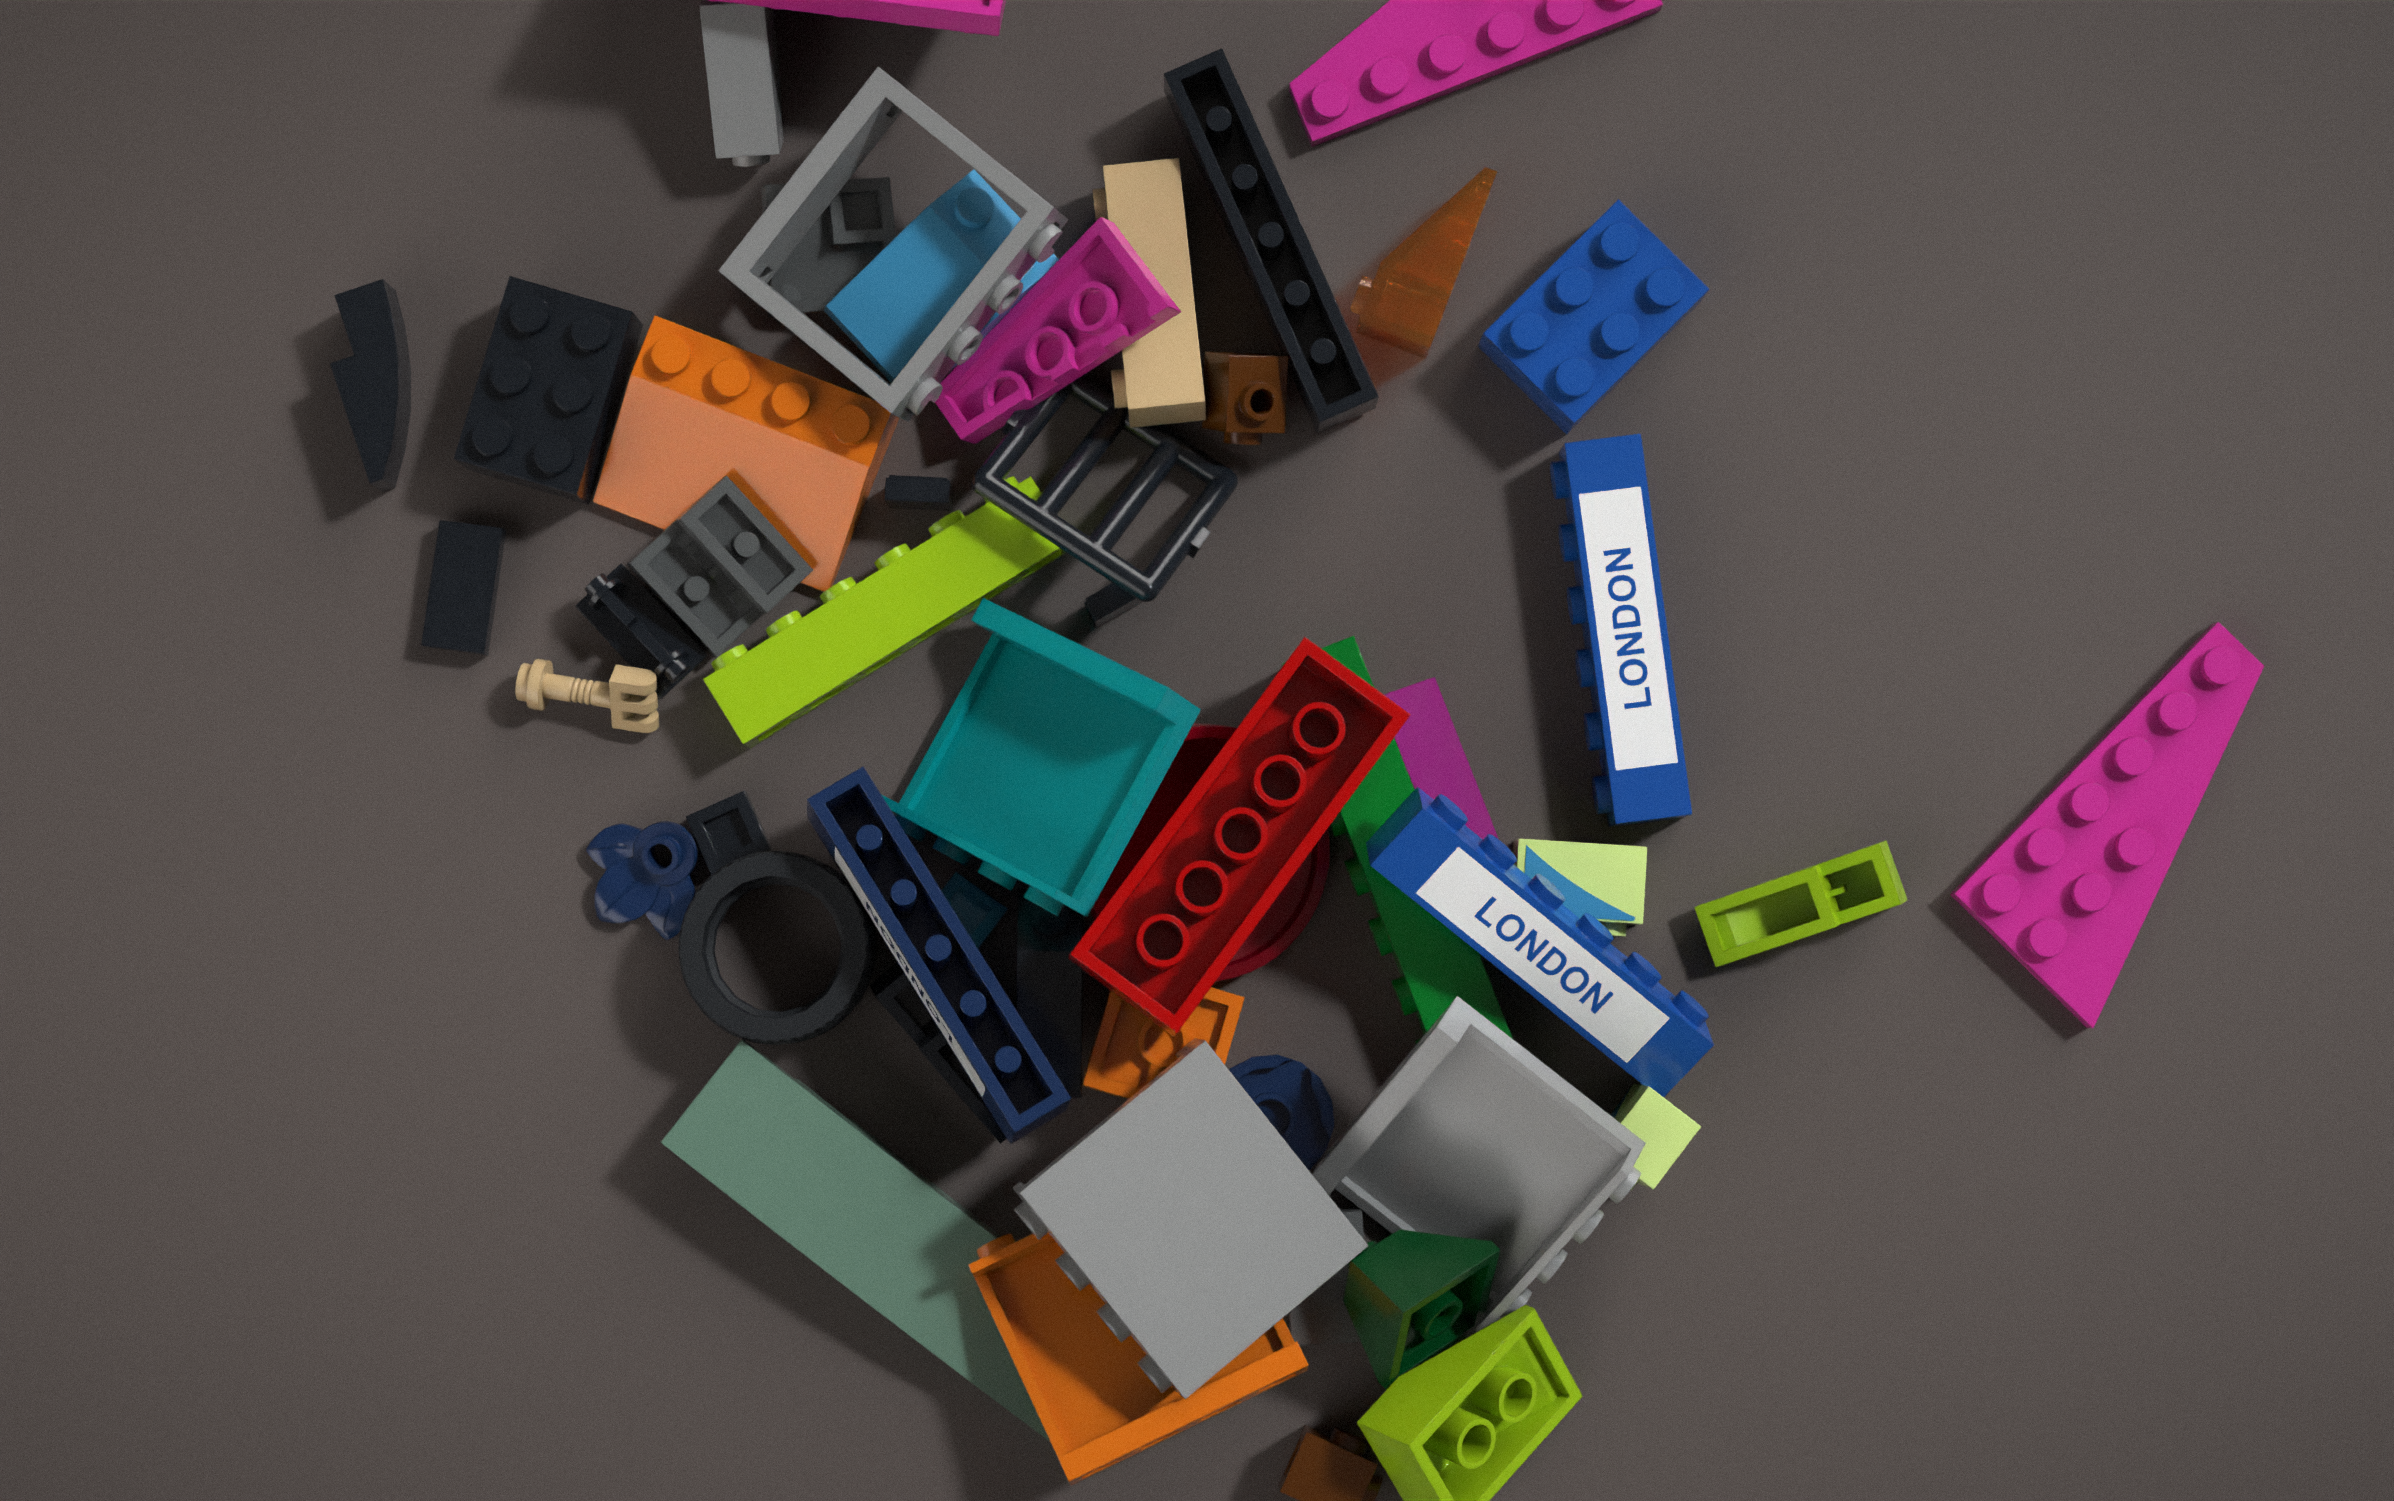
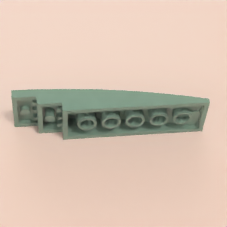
[660,1040,1050,1441]

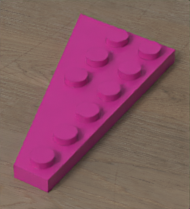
[1289,0,1663,147]
[1950,622,2264,1028]

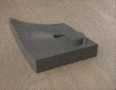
[761,177,896,318]

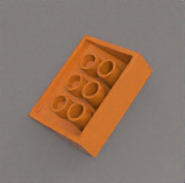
[593,315,899,592]

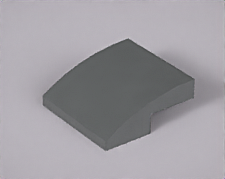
[627,475,813,657]

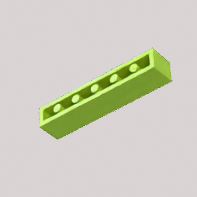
[703,476,1067,749]

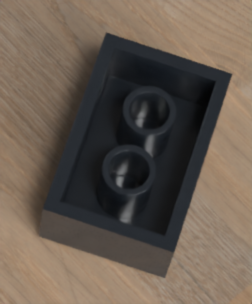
[454,276,643,505]

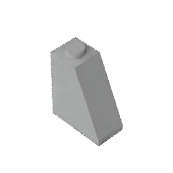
[699,0,784,167]

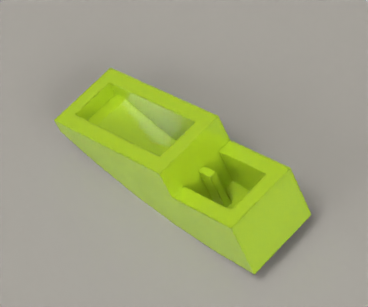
[1694,840,1908,967]

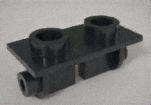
[575,563,708,699]

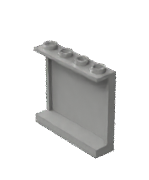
[1311,996,1646,1331]
[1013,1038,1368,1399]

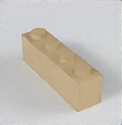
[1093,158,1206,428]

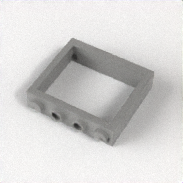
[718,66,1068,422]

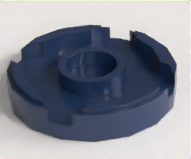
[1229,1054,1334,1170]

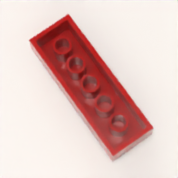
[1068,637,1411,1037]

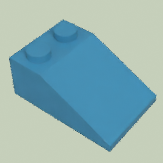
[824,169,1059,383]

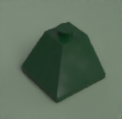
[1343,1229,1500,1390]

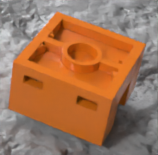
[1082,987,1245,1099]

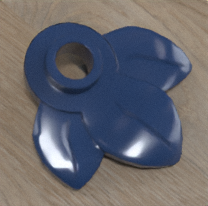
[586,821,697,940]

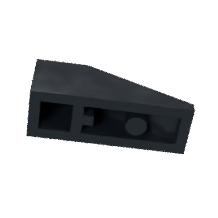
[1017,889,1085,1098]

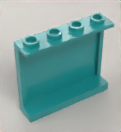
[881,598,1201,917]

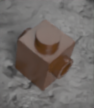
[1202,351,1288,445]
[1278,1425,1383,1501]

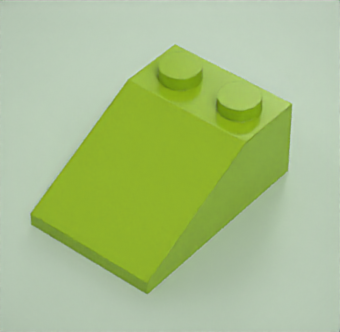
[1357,1305,1583,1501]

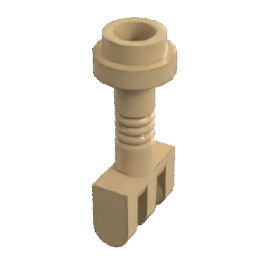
[515,659,659,733]

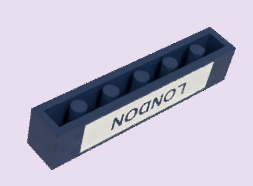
[807,766,1071,1144]

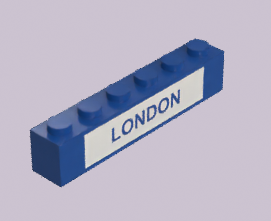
[1550,434,1692,827]
[1366,787,1714,1097]

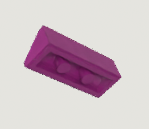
[1384,677,1499,839]

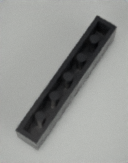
[1164,48,1379,434]

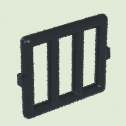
[972,374,1238,602]

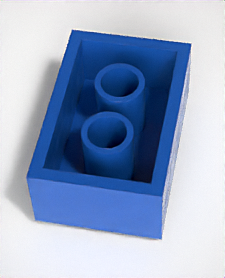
[1478,199,1709,435]

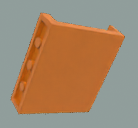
[968,1233,1309,1486]

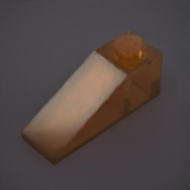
[1349,167,1497,359]

